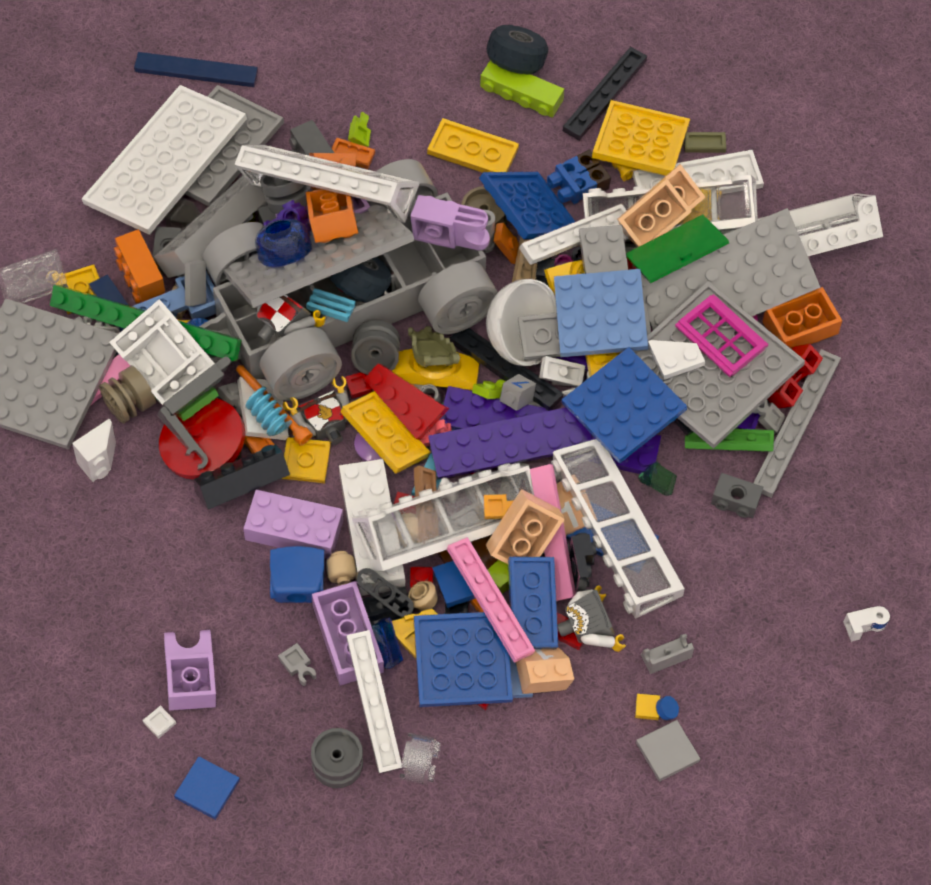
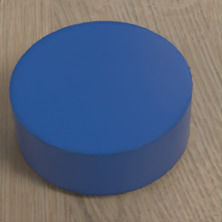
[656,696,679,720]

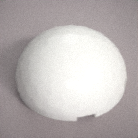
[486,279,557,366]

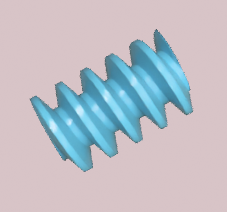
[245,387,292,437]

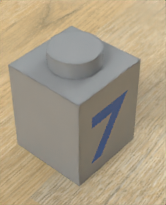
[500,374,536,411]

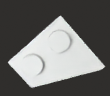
[648,340,705,380]

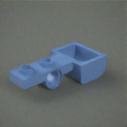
[131,271,216,319]

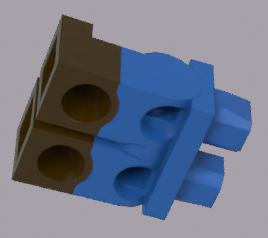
[547,149,611,204]

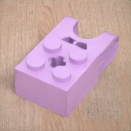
[411,195,490,250]
[164,630,216,710]

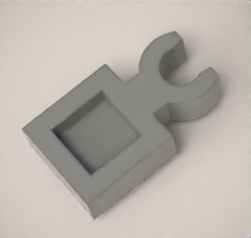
[217,382,242,415]
[753,400,786,434]
[278,643,316,686]

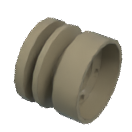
[99,365,156,424]

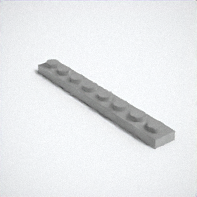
[754,349,841,498]

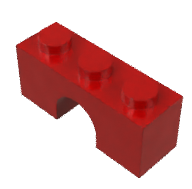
[767,344,823,409]

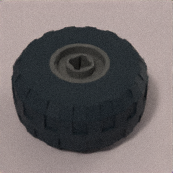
[486,25,549,74]
[329,257,391,303]

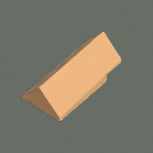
[617,164,706,247]

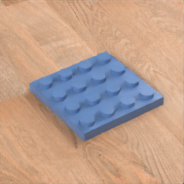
[554,269,648,357]

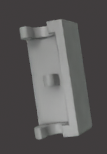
[641,634,694,674]

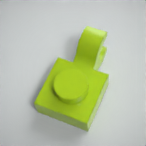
[348,111,371,147]
[472,379,506,399]

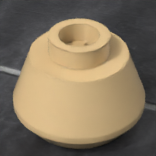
[408,581,438,611]

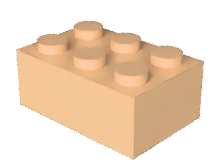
[486,489,565,564]

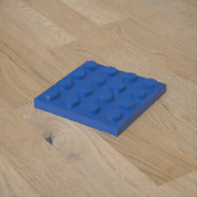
[479,172,576,240]
[562,347,687,463]
[414,612,513,707]

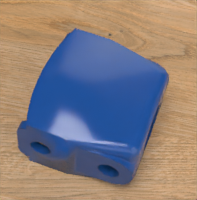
[270,546,325,603]

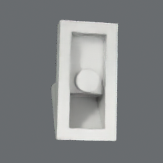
[539,356,585,387]

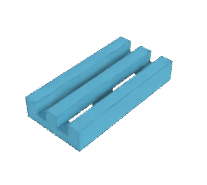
[306,288,355,322]

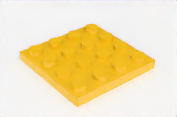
[592,100,690,176]

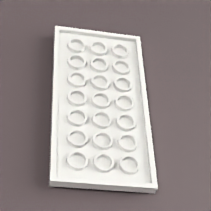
[82,85,247,235]

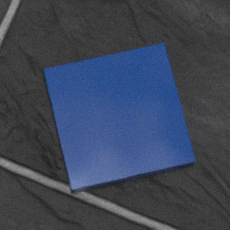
[432,561,475,608]
[174,757,240,820]

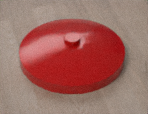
[159,398,245,480]

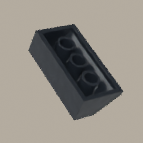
[194,444,290,510]

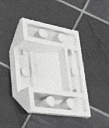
[109,299,215,405]

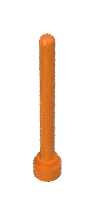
[236,365,313,446]

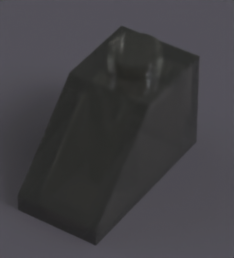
[165,198,201,231]

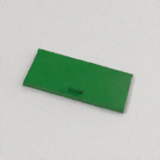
[626,214,729,284]

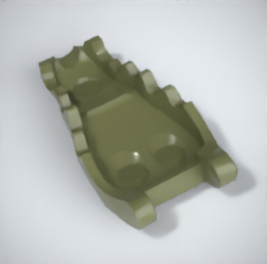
[408,326,460,367]

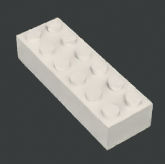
[339,459,405,596]

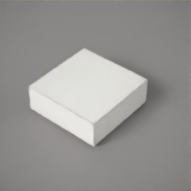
[143,705,176,739]

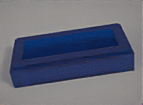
[372,617,403,669]

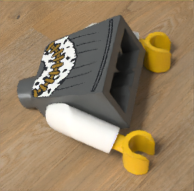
[557,585,626,652]

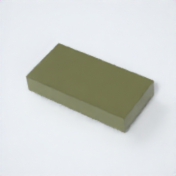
[684,132,726,153]

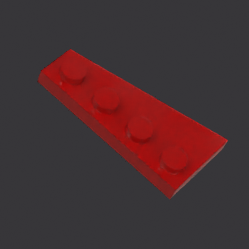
[364,363,449,440]

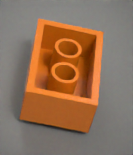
[306,189,358,243]
[113,229,165,304]
[762,287,842,349]

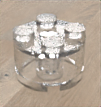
[400,733,441,785]

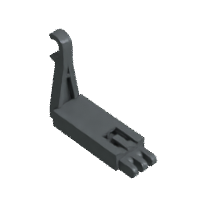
[157,357,230,470]

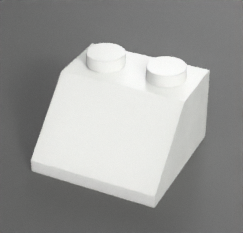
[72,419,116,482]

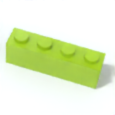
[480,60,564,118]

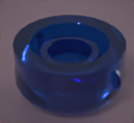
[255,219,313,267]

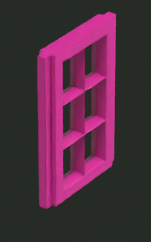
[675,294,768,377]

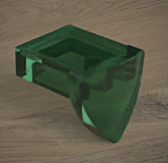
[638,461,677,496]

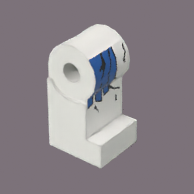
[843,606,890,642]

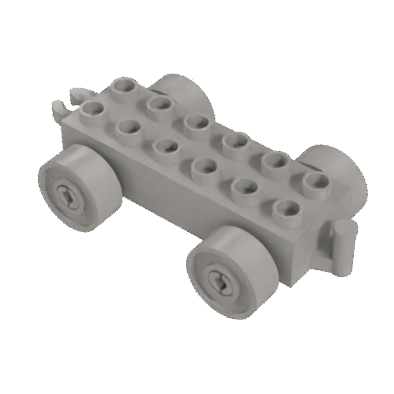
[199,159,498,401]

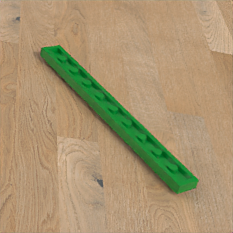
[50,285,242,361]

